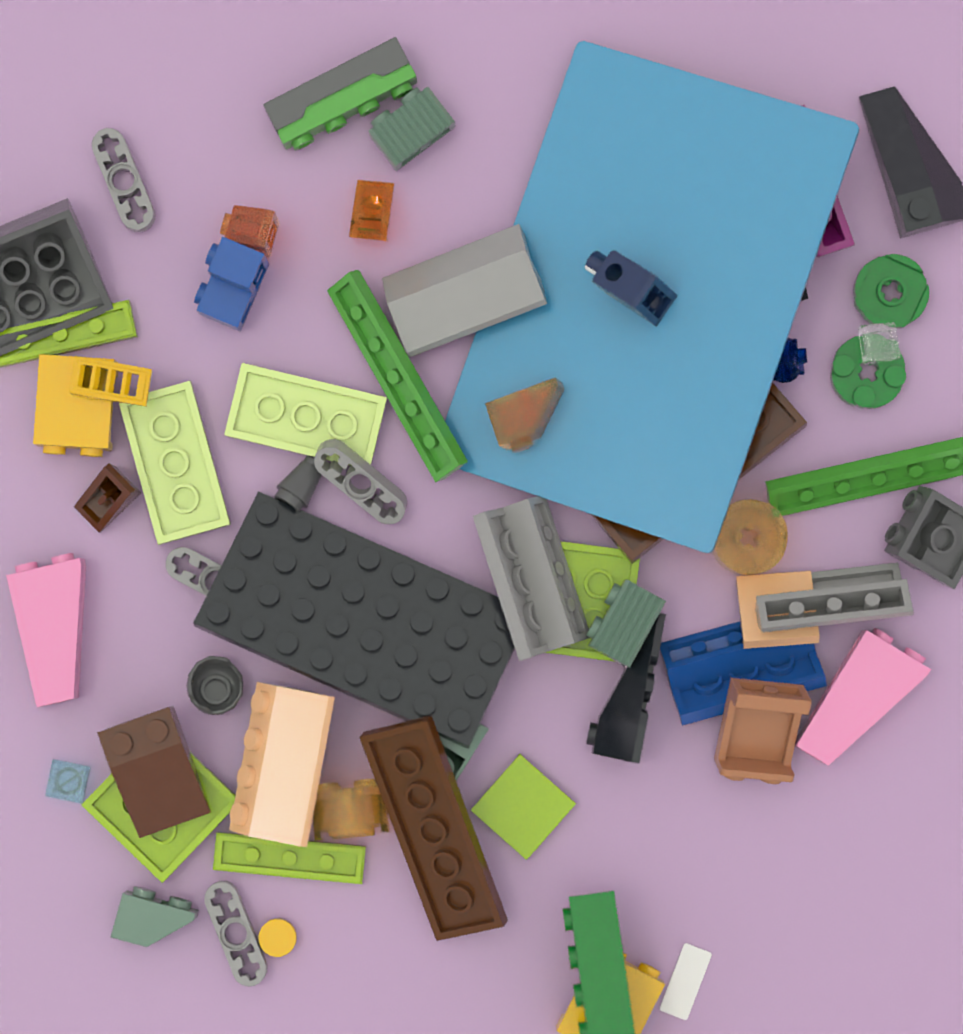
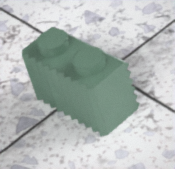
[369,87,455,171]
[586,579,666,668]

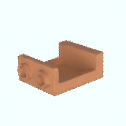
[714,678,812,784]

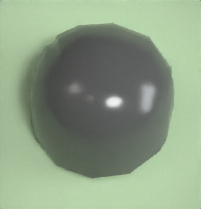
[186,656,243,715]

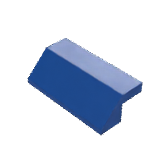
[660,621,827,726]

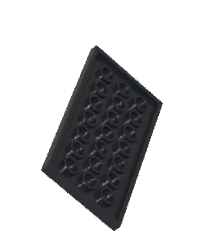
[193,491,515,749]

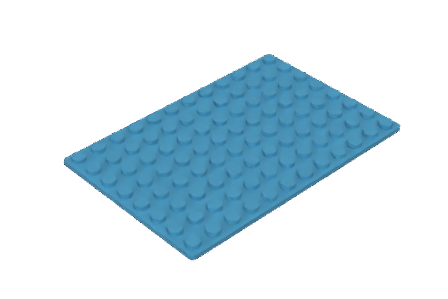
[445,41,859,553]

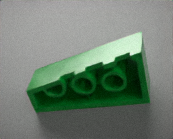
[562,891,635,1034]

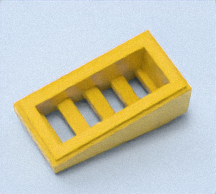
[69,356,152,407]

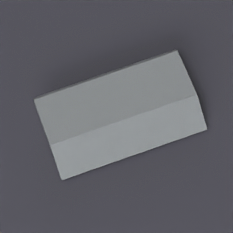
[382,224,547,358]
[473,496,590,661]
[756,562,913,632]

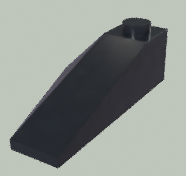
[859,86,963,239]
[586,613,666,764]

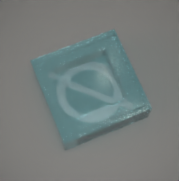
[45,759,91,804]

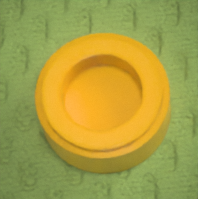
[258,918,297,957]

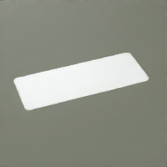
[660,943,712,1020]

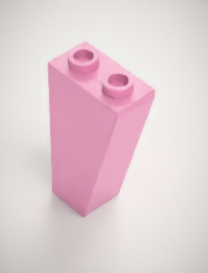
[6,553,86,707]
[795,628,931,766]

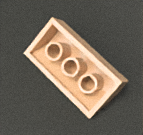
[229,682,335,847]

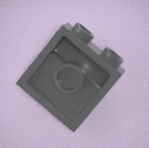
[884,486,963,589]

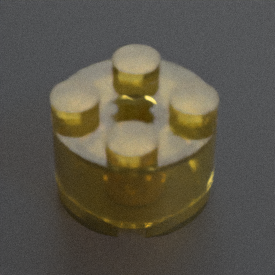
[712,499,788,576]
[312,779,390,840]

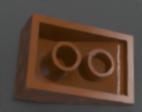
[97,706,211,838]

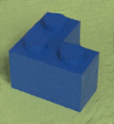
[194,236,269,332]

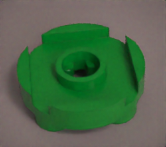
[853,254,930,330]
[830,334,906,409]

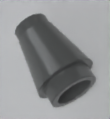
[274,456,322,513]

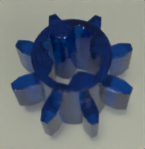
[773,338,807,383]

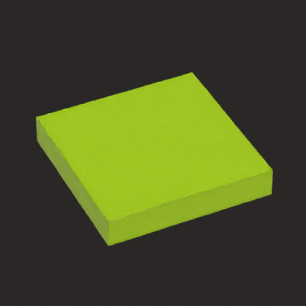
[471,754,576,860]

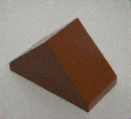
[74,463,141,533]

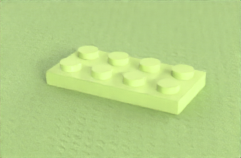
[224,363,387,466]
[118,381,231,545]

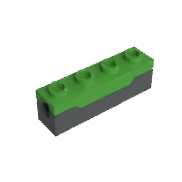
[263,37,417,150]

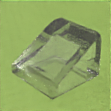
[858,322,901,365]

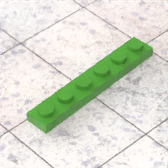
[327,269,468,483]
[765,437,963,518]

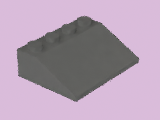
[0,198,114,356]

